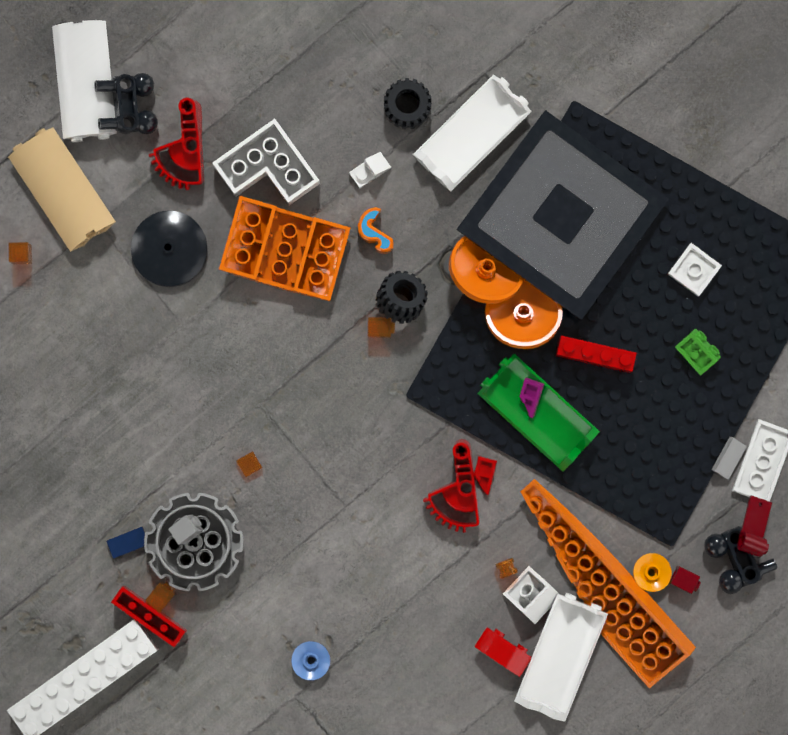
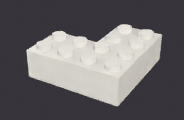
[213,119,320,206]

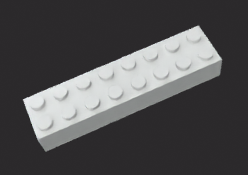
[7,619,159,735]

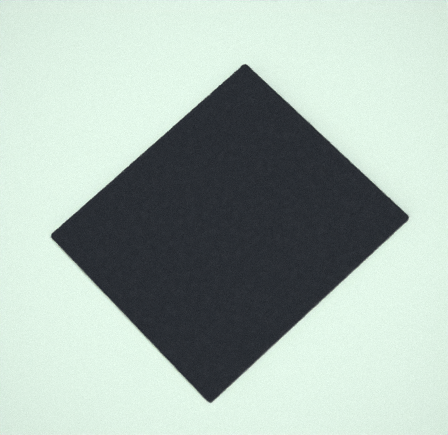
[406,101,788,546]

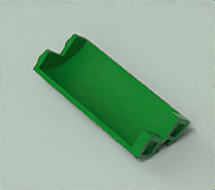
[478,354,600,471]

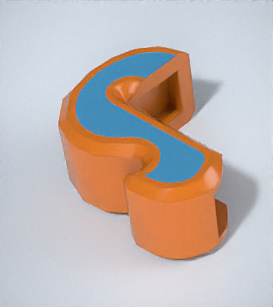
[358,207,393,254]

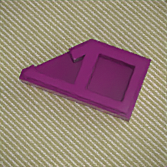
[519,378,544,418]

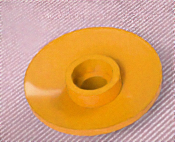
[633,553,672,592]

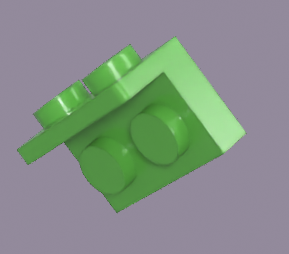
[675,329,721,376]

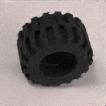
[384,78,432,129]
[375,271,428,324]

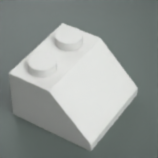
[503,566,559,624]

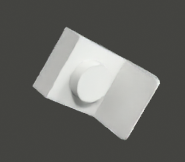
[349,152,391,189]

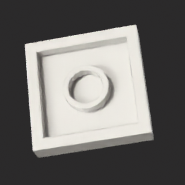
[668,243,722,297]

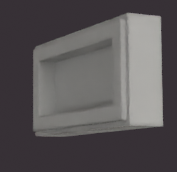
[712,437,747,480]

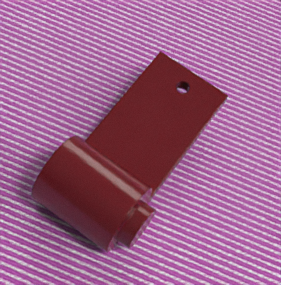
[737,495,772,557]

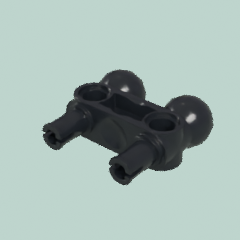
[94,73,158,134]
[704,526,777,594]

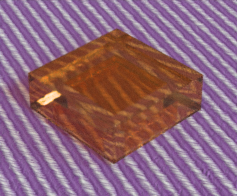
[237,451,262,477]

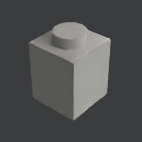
[168,515,204,545]

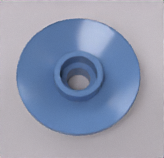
[291,641,330,680]

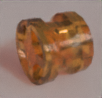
[495,557,518,579]

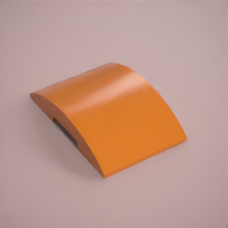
[219,196,351,301]

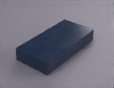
[106,526,145,559]

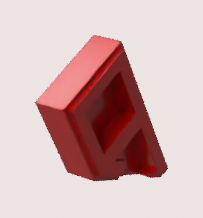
[474,456,497,495]

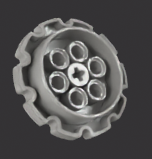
[144,493,244,591]

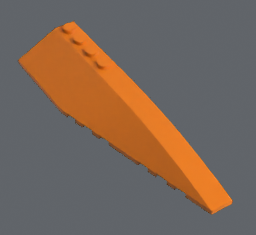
[520,479,696,688]

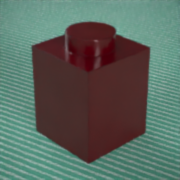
[669,566,701,594]

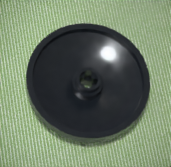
[131,211,208,287]

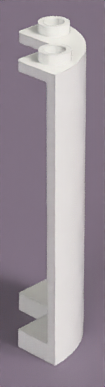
[52,20,117,142]
[413,75,532,191]
[514,593,608,722]

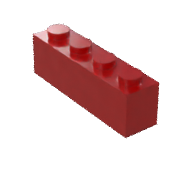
[555,336,637,373]
[111,586,187,647]

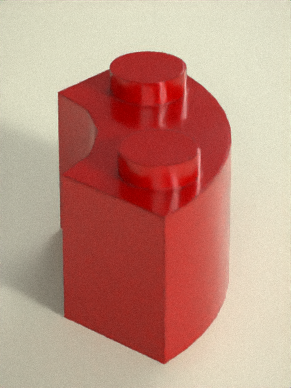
[474,627,532,677]

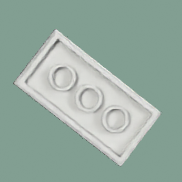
[732,419,788,502]

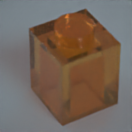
[9,242,32,264]
[368,317,395,338]
[145,581,176,612]

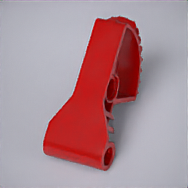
[149,97,204,191]
[423,439,480,533]

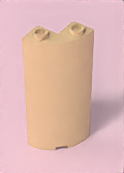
[8,128,116,252]

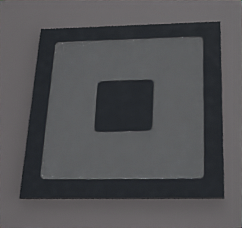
[456,110,669,320]

